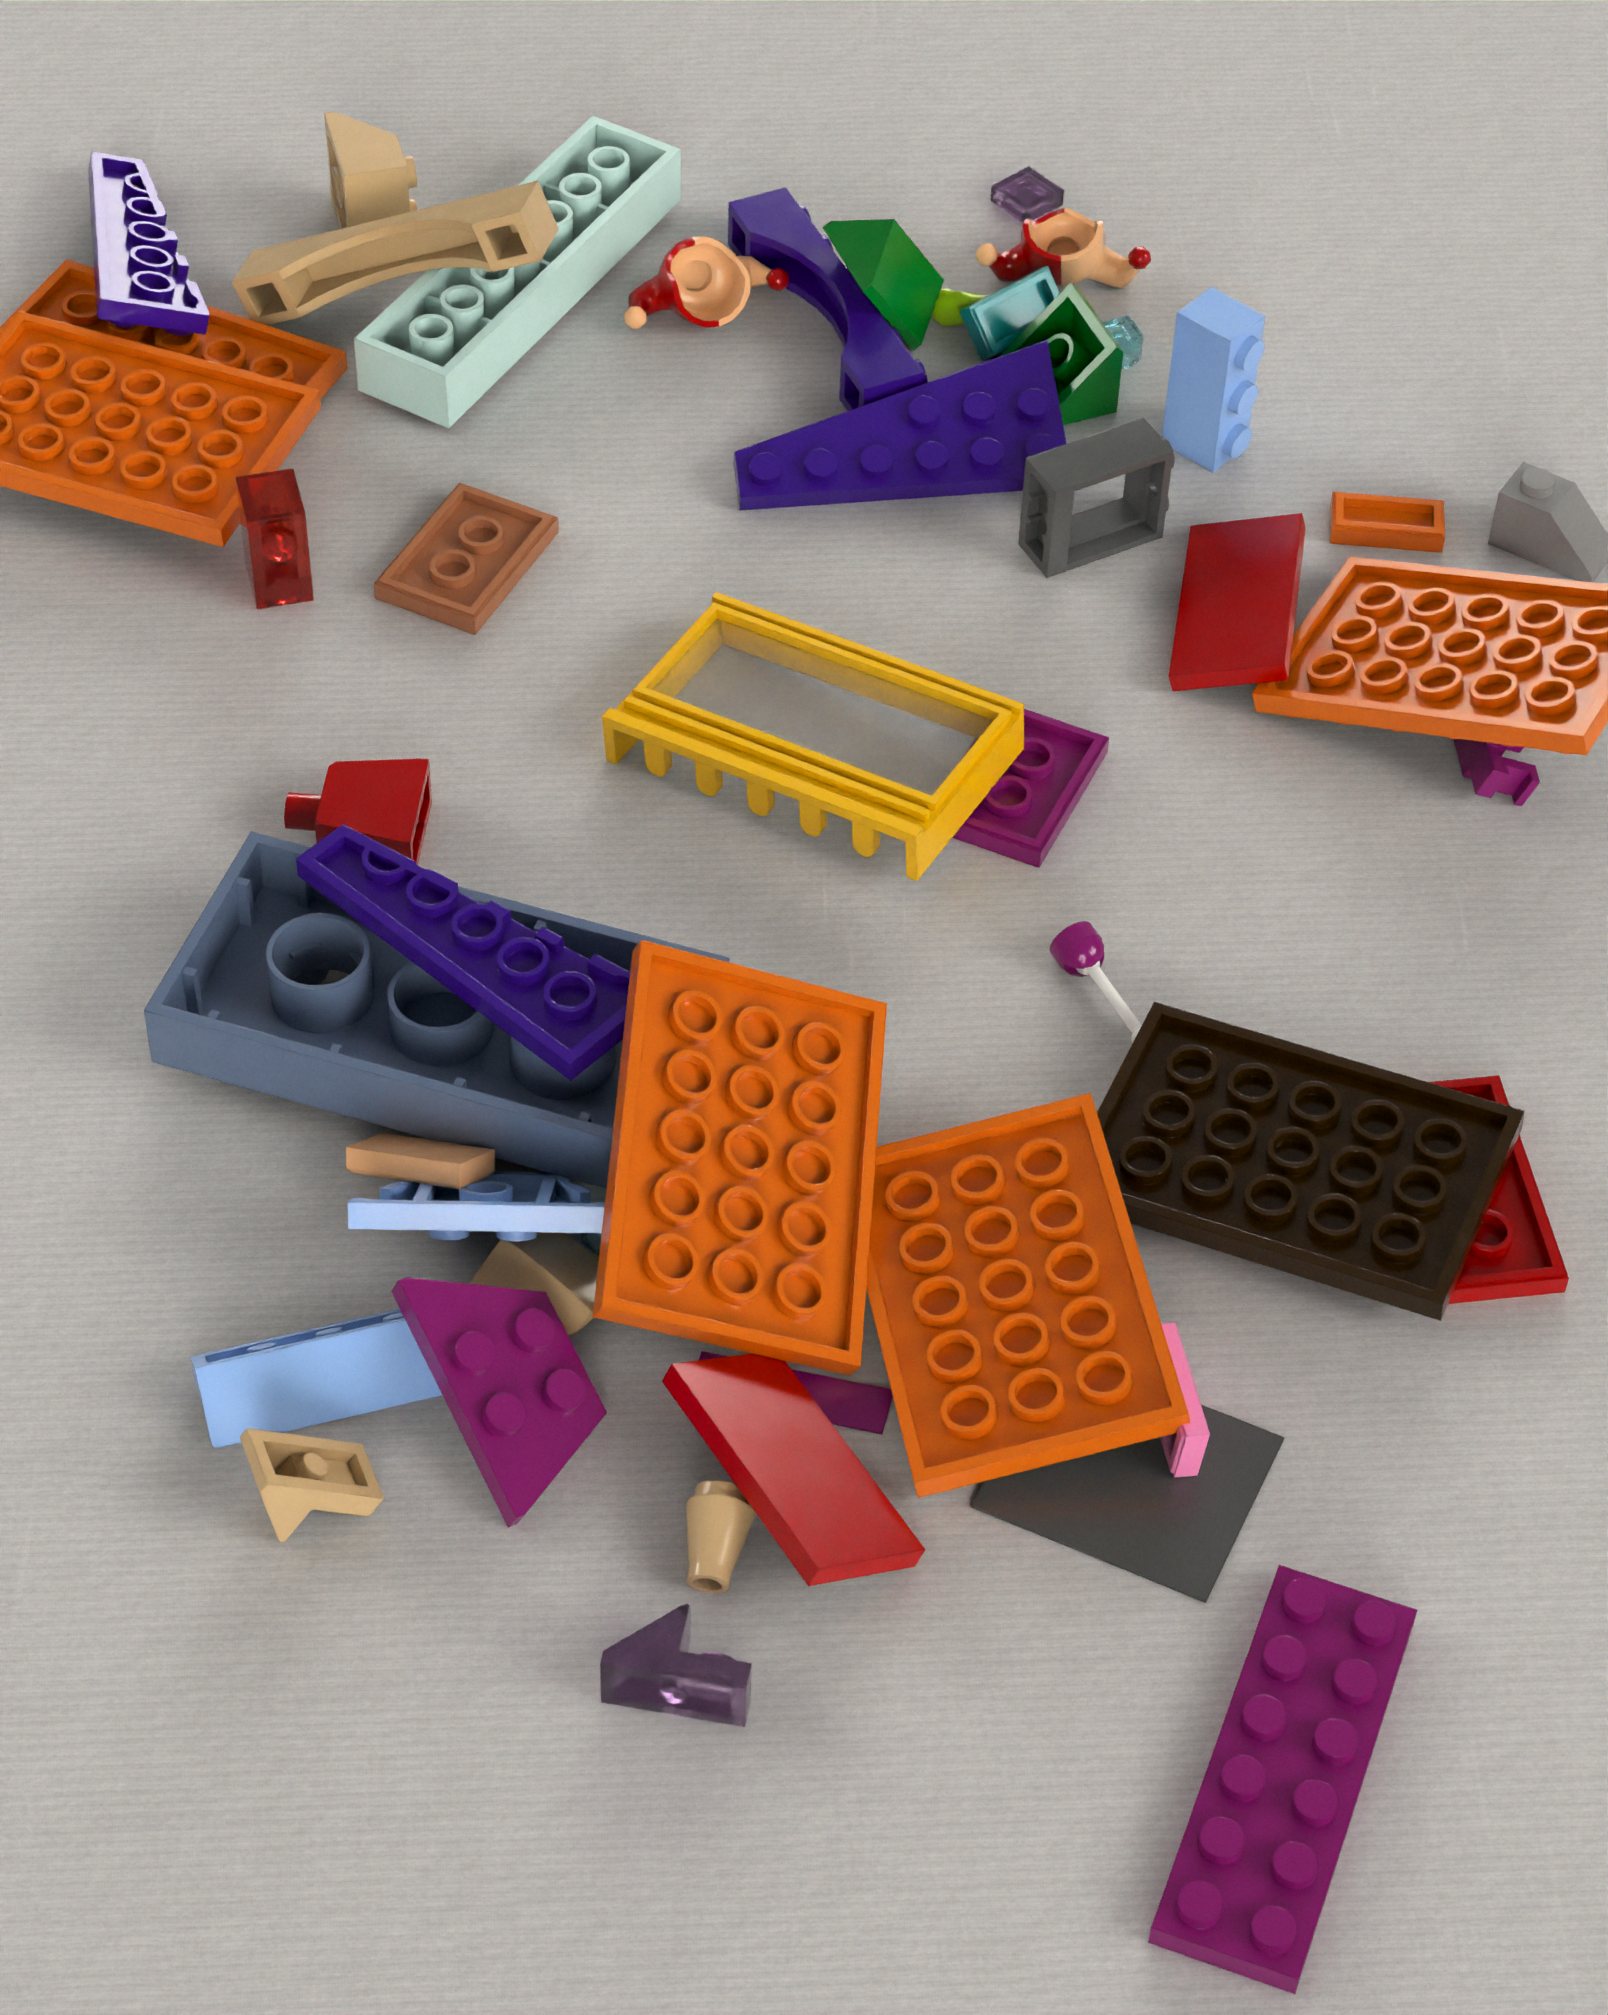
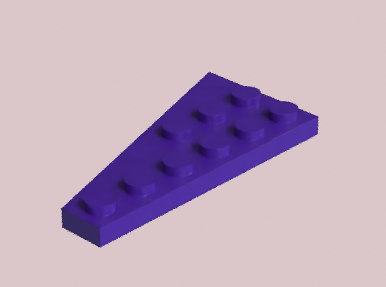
[733,340,1067,511]

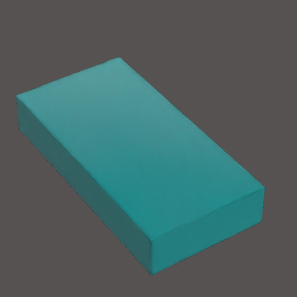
[959,265,1060,360]

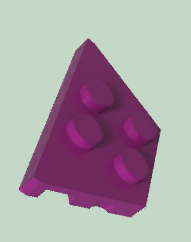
[391,1277,607,1528]

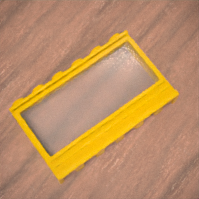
[602,592,1024,881]

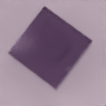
[990,166,1064,223]

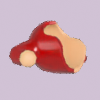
[975,208,1151,288]
[624,236,790,329]

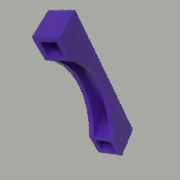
[728,187,928,411]

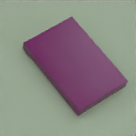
[952,709,1109,868]

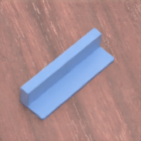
[190,1309,442,1448]

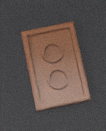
[374,482,559,635]

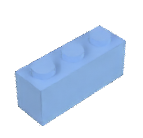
[1162,287,1265,473]

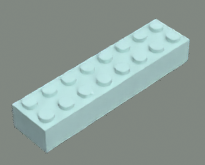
[354,116,681,428]

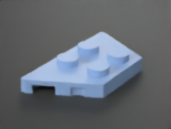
[348,1171,605,1242]

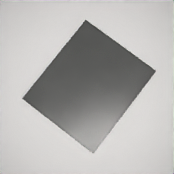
[970,1405,1285,1603]

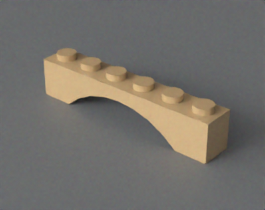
[232,181,559,325]

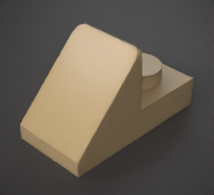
[240,1428,384,1542]

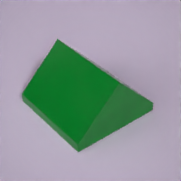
[822,219,944,351]
[999,283,1124,425]

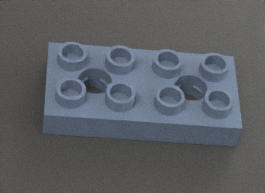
[144,831,730,1188]

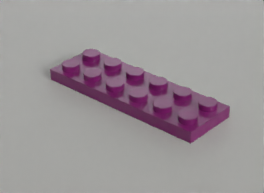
[1148,1565,1418,1994]

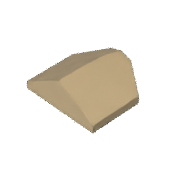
[469,1232,599,1335]

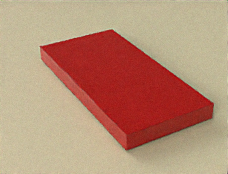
[1169,513,1306,691]
[1429,1075,1569,1304]
[662,1353,925,1586]

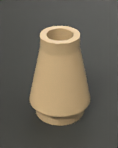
[686,1480,756,1593]

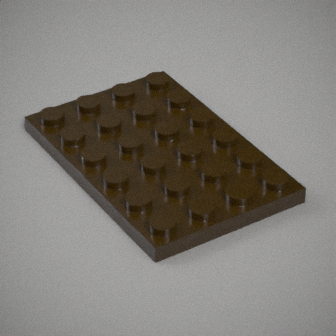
[1097,1002,1525,1321]

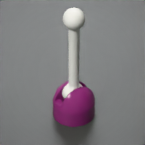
[1050,921,1142,1044]

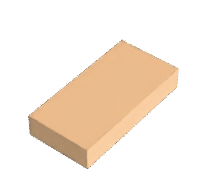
[346,1133,495,1189]

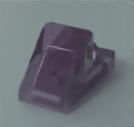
[600,1603,752,1727]

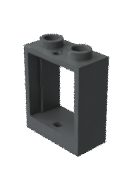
[1018,418,1175,578]

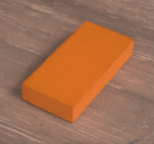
[1330,492,1445,553]

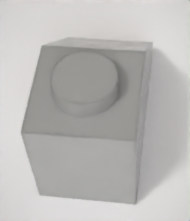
[1488,462,1608,582]

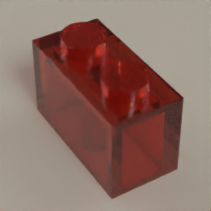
[236,468,314,609]

